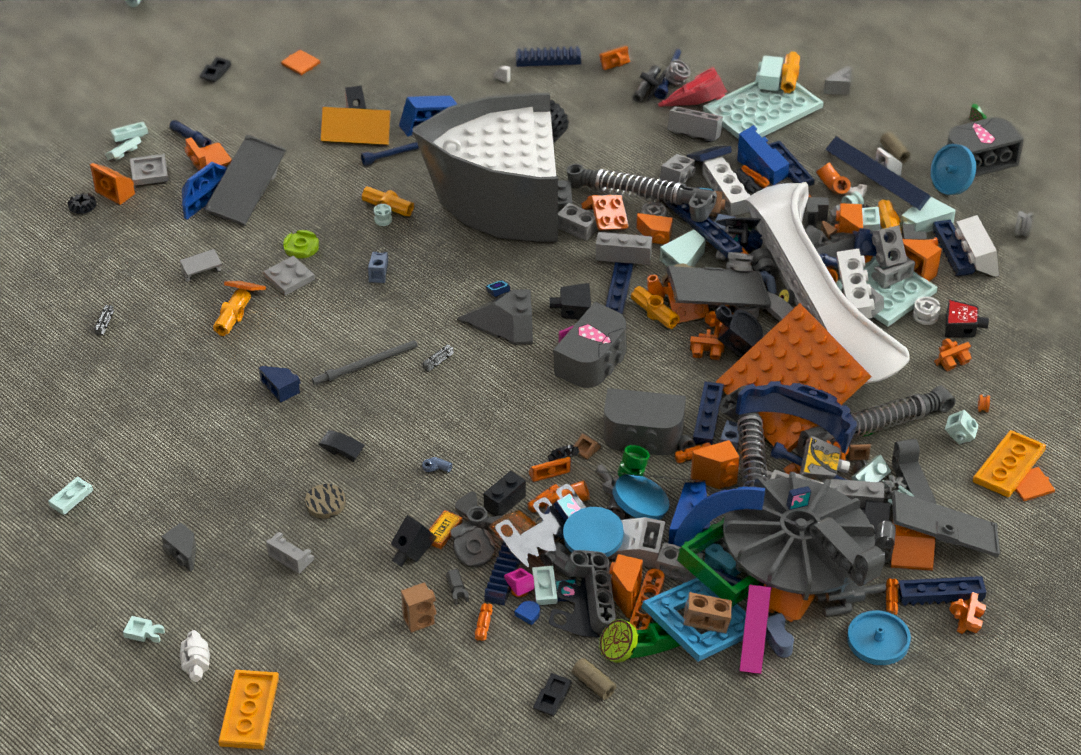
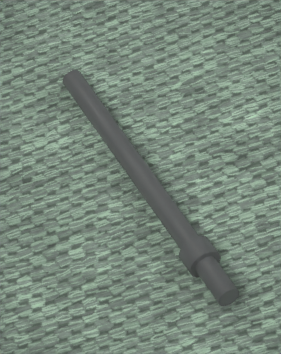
[312,340,417,385]

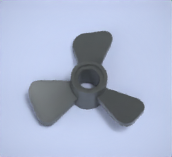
[451,492,512,540]

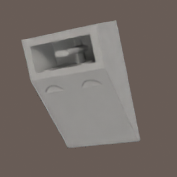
[608,517,665,569]

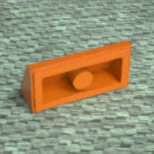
[529,457,570,482]

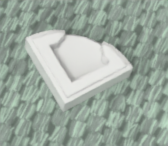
[494,66,510,83]
[845,184,867,197]

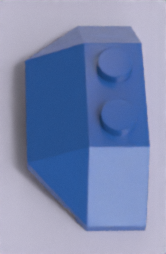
[182,162,227,220]

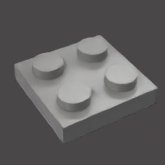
[130,154,168,186]
[263,256,315,295]

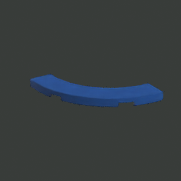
[673,487,765,547]

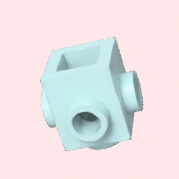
[945,410,979,445]

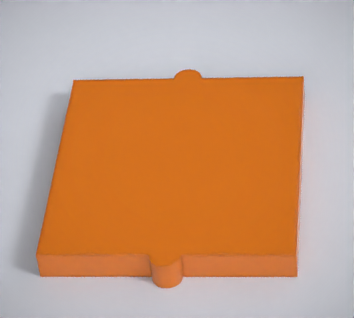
[281,50,320,75]
[224,281,266,291]
[1014,467,1055,501]

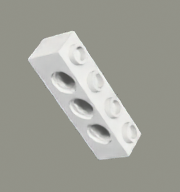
[702,156,750,216]
[837,249,875,318]

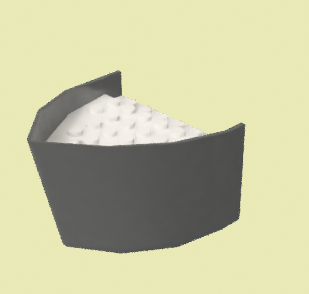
[413,93,573,242]

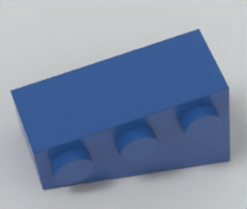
[399,96,458,137]
[737,125,789,185]
[668,482,710,544]

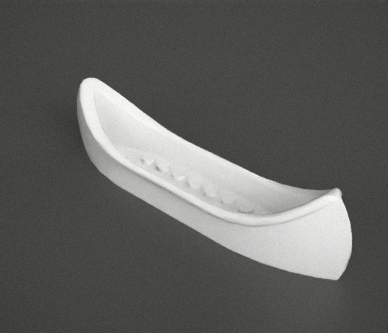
[746,182,910,384]

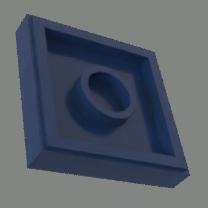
[687,146,732,161]

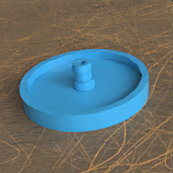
[930,144,976,195]
[612,474,670,520]
[563,507,624,557]
[847,610,911,665]

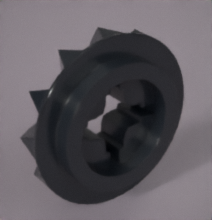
[68,192,96,214]
[548,445,579,461]

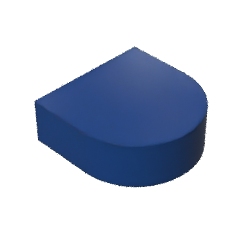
[514,601,540,625]

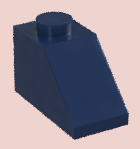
[259,366,301,403]

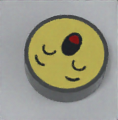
[779,289,795,306]

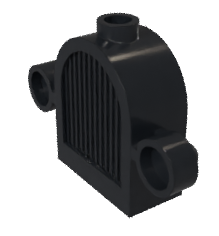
[715,305,763,357]

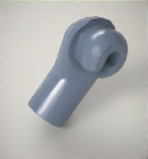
[760,271,777,294]
[422,457,452,472]

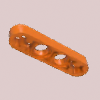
[630,569,664,630]

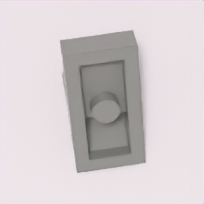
[824,66,852,95]

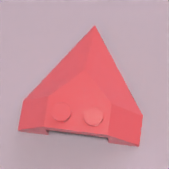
[658,67,727,107]

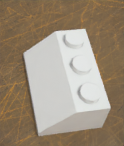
[955,215,999,277]

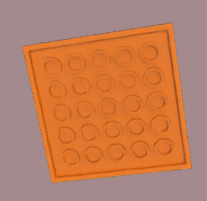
[716,303,872,452]

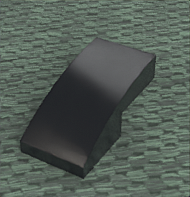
[199,57,232,82]
[319,430,365,462]
[533,673,572,717]

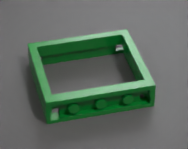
[677,518,764,608]

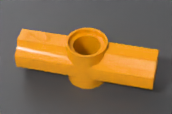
[781,51,800,93]
[361,186,414,217]
[877,199,902,233]
[631,286,680,329]
[213,288,251,337]

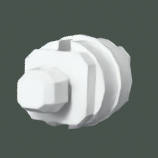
[179,630,210,682]

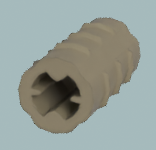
[880,132,910,163]
[572,658,617,700]

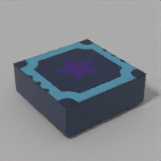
[486,280,511,297]

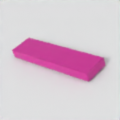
[740,585,771,674]

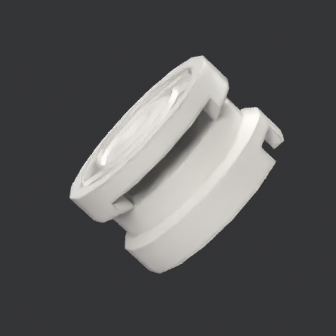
[913,297,941,325]

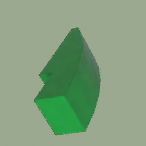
[630,623,681,658]

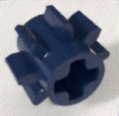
[741,228,763,252]

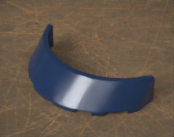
[735,381,857,454]

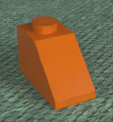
[637,213,673,245]

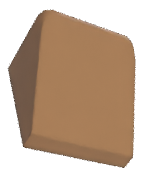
[821,221,837,240]
[574,433,601,460]
[848,444,871,460]

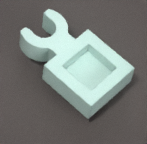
[123,616,165,643]

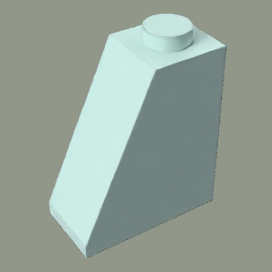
[900,197,956,233]
[660,230,705,267]

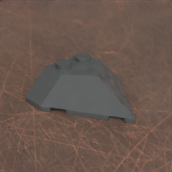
[457,289,533,345]

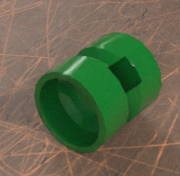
[617,445,650,477]

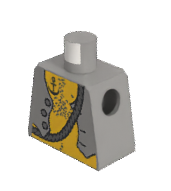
[800,436,850,479]

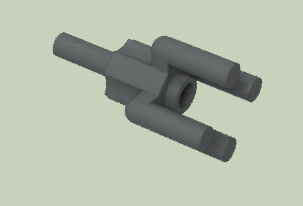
[815,582,886,617]

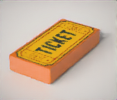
[429,510,462,549]

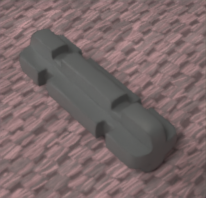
[94,305,114,335]
[422,344,454,371]

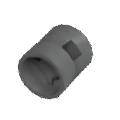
[750,248,779,278]

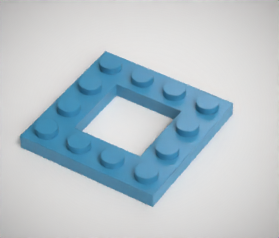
[641,578,746,662]

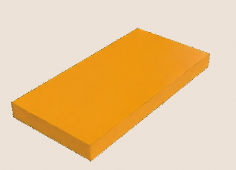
[321,107,391,145]
[973,430,1046,498]
[218,670,279,750]

